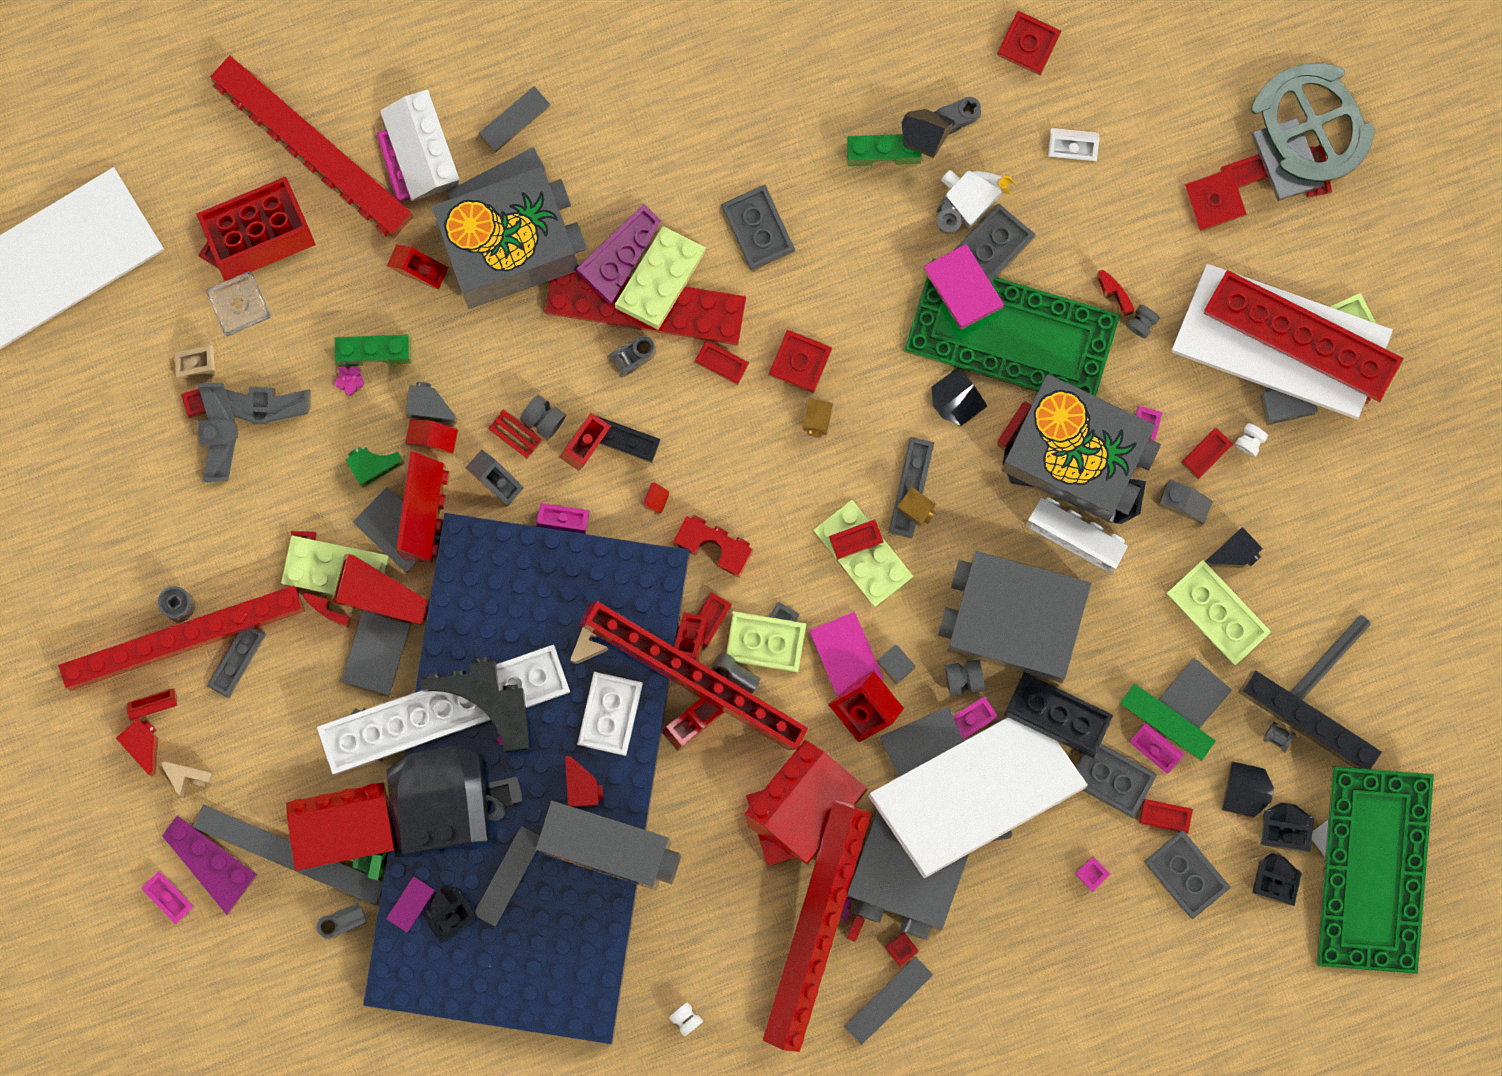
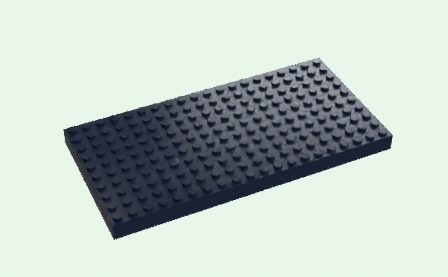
[363,513,690,1044]

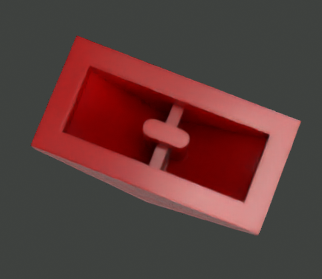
[405,420,459,454]

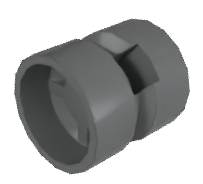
[520,394,566,440]
[158,586,195,622]
[945,659,985,697]

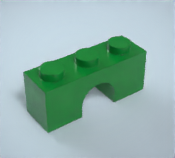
[847,134,922,166]
[334,334,412,366]

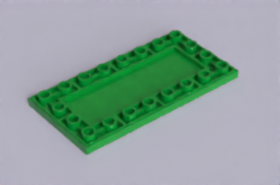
[904,258,1121,397]
[1317,766,1434,974]

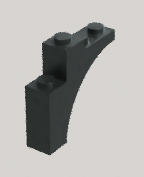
[420,658,531,753]

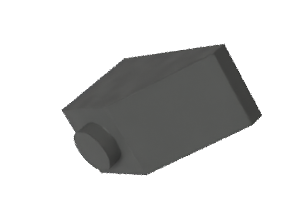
[406,382,457,424]
[1260,388,1318,425]
[465,450,524,506]
[1158,479,1213,524]

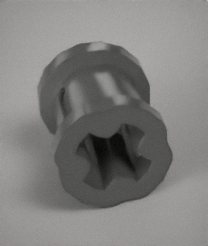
[1263,721,1295,753]

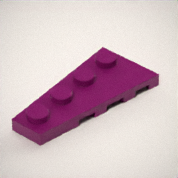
[575,204,661,305]
[162,816,257,915]

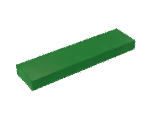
[1120,683,1216,761]

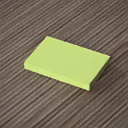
[726,611,806,672]

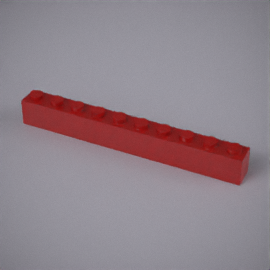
[210,55,413,238]
[58,585,305,691]
[578,601,808,750]
[762,801,871,1052]

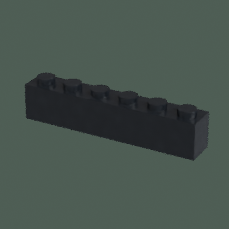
[1238,670,1382,769]

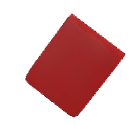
[643,482,669,514]

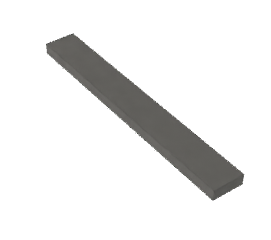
[193,805,383,905]

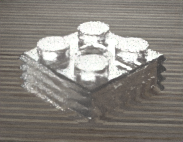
[206,271,271,336]

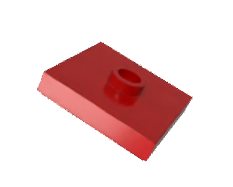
[997,11,1062,76]
[1185,168,1247,231]
[768,329,832,394]

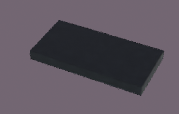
[1004,672,1114,759]

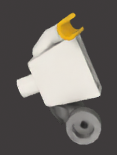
[937,170,1016,234]

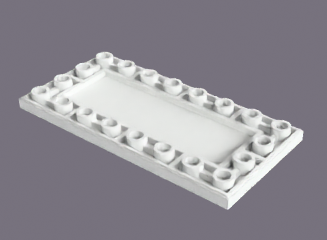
[0,167,164,349]
[1172,264,1393,420]
[868,718,1087,879]

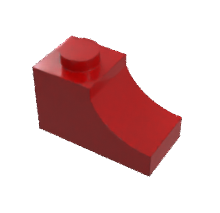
[387,244,449,290]
[674,612,708,662]

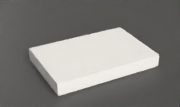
[577,672,643,756]

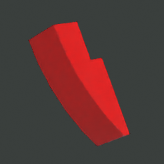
[662,698,725,751]

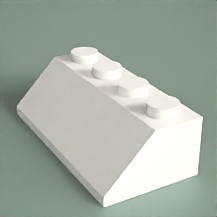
[380,90,460,201]
[1026,498,1128,575]

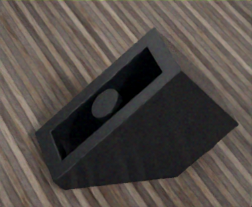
[1205,527,1263,568]

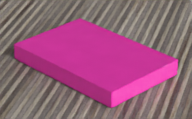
[924,244,1004,329]
[809,611,884,696]

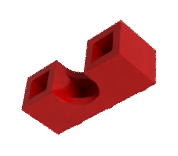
[673,515,753,578]

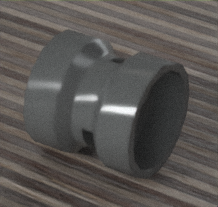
[1126,305,1160,339]

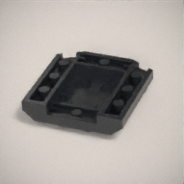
[386,746,491,858]

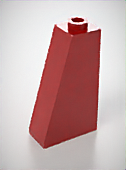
[332,554,429,625]

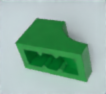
[345,447,405,488]
[351,852,388,880]

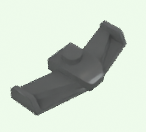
[197,383,238,482]
[225,387,311,425]

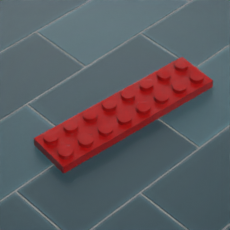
[1203,270,1404,402]
[545,272,746,346]

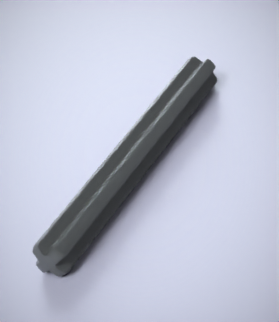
[1290,615,1371,700]

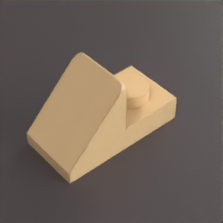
[175,345,215,378]
[571,628,609,664]
[162,761,215,797]

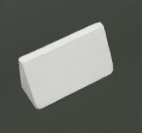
[1048,128,1099,161]

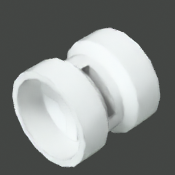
[1234,423,1268,457]
[669,1002,703,1037]

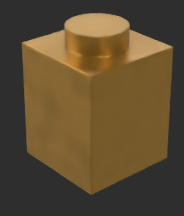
[803,398,833,438]
[897,487,936,527]

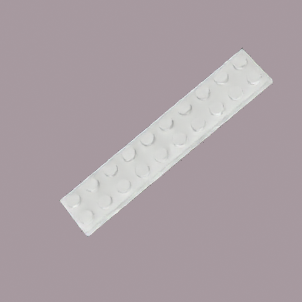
[317,645,571,775]

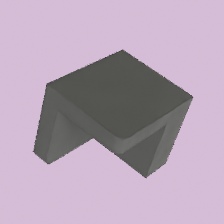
[877,645,916,685]
[488,777,524,808]

